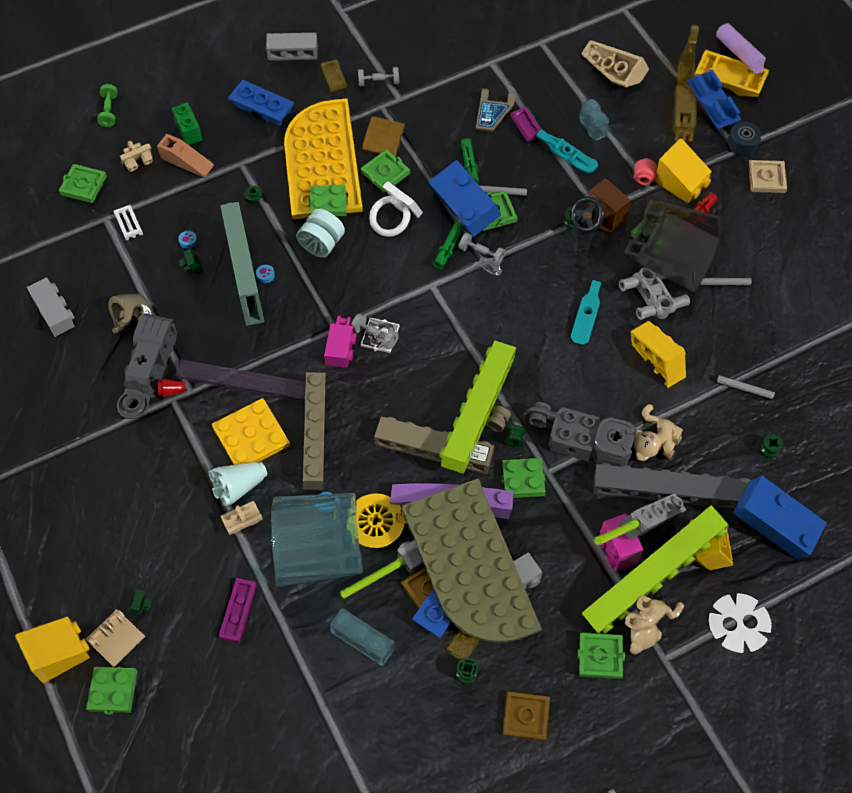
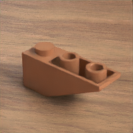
[157,134,214,178]

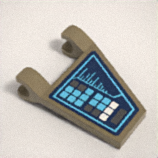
[476,89,515,132]

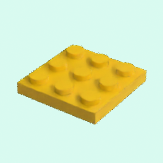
[212,398,291,465]

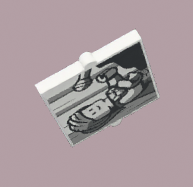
[361,318,399,353]

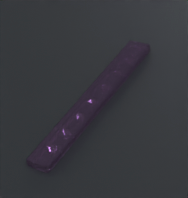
[176,359,328,402]

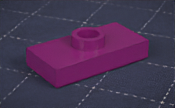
[511,107,541,142]

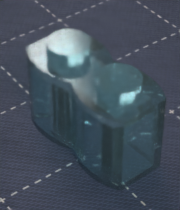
[580,99,609,140]

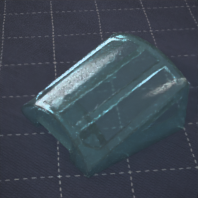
[271,493,363,587]

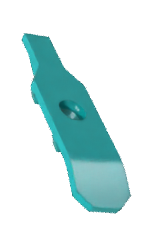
[536,129,598,173]
[571,280,601,345]

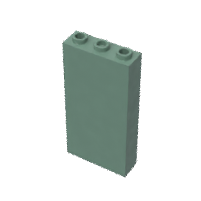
[220,202,264,326]

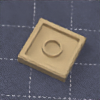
[748,160,787,193]

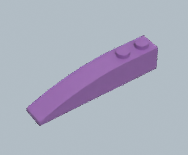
[390,484,513,519]

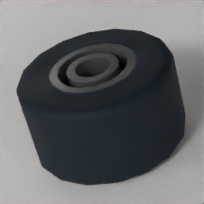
[728,122,761,156]

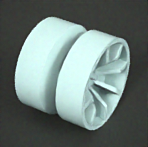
[296,209,345,258]

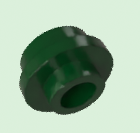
[244,186,262,203]

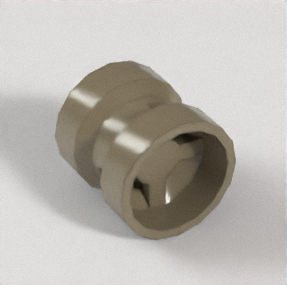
[486,405,511,432]

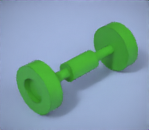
[97,84,117,127]

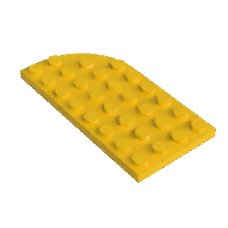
[284,99,363,219]

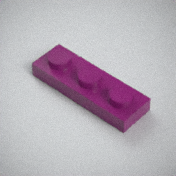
[219,578,257,643]

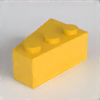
[631,321,686,388]

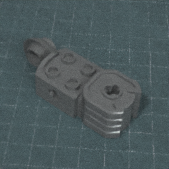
[117,313,177,419]
[523,402,637,467]

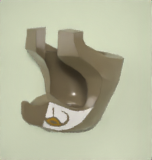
[108,294,151,334]

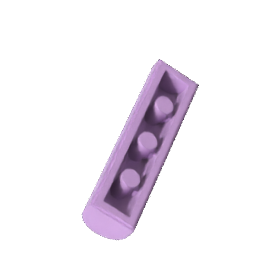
[716,23,765,73]

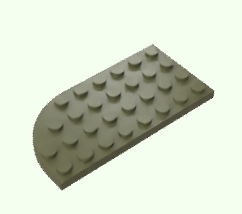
[402,479,542,643]

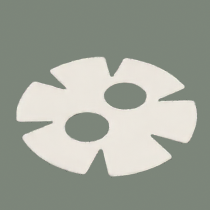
[709,593,771,653]

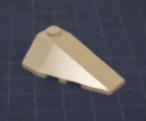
[581,40,649,87]

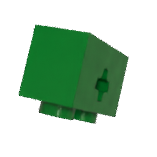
[172,103,202,145]

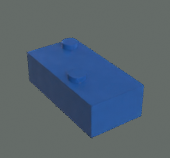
[429,160,501,237]
[733,476,827,560]

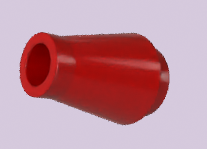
[158,378,185,397]

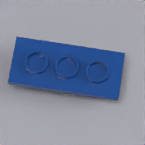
[687,69,741,130]
[228,80,294,126]
[412,588,451,639]

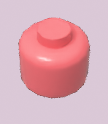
[633,158,657,185]

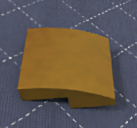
[362,116,405,157]

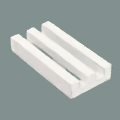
[114,205,143,241]

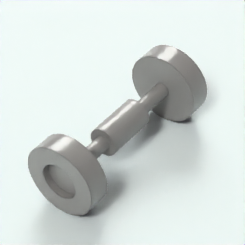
[358,67,399,87]
[459,232,505,266]
[351,314,399,349]

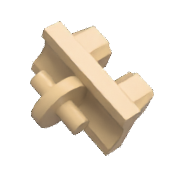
[120,141,153,172]
[221,501,263,535]

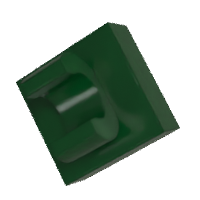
[179,249,203,274]
[128,589,152,616]

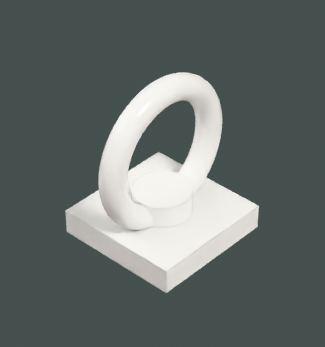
[369,181,423,237]

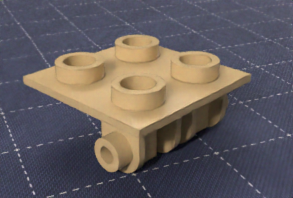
[85,609,145,667]

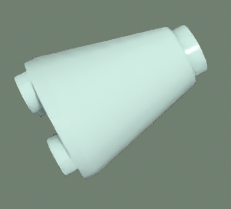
[208,462,267,506]

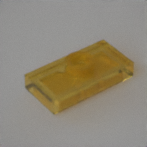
[321,60,347,92]
[447,630,480,660]

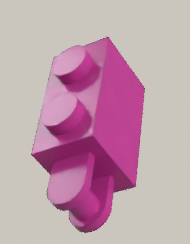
[324,315,357,368]

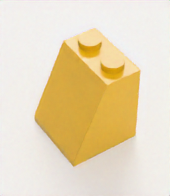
[654,138,712,203]
[15,617,90,683]

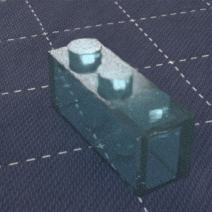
[330,608,395,666]

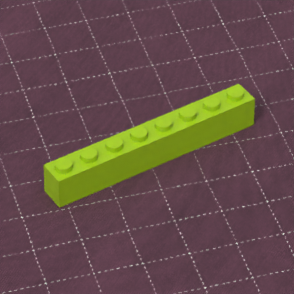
[439,341,516,474]
[582,505,728,634]

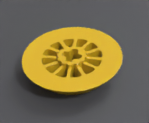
[346,494,405,548]

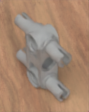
[619,266,690,320]

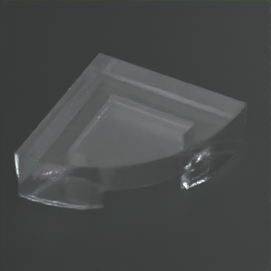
[478,258,502,276]

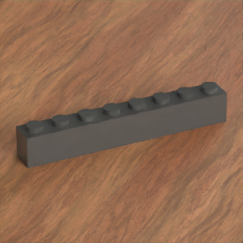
[593,463,751,509]

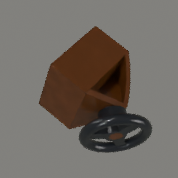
[571,178,631,233]

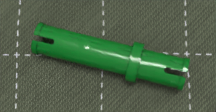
[461,138,479,184]
[433,222,464,269]

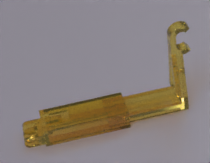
[673,25,699,142]

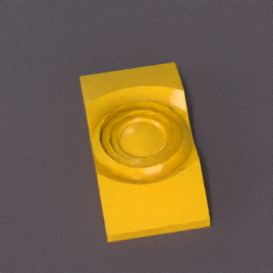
[694,50,769,97]

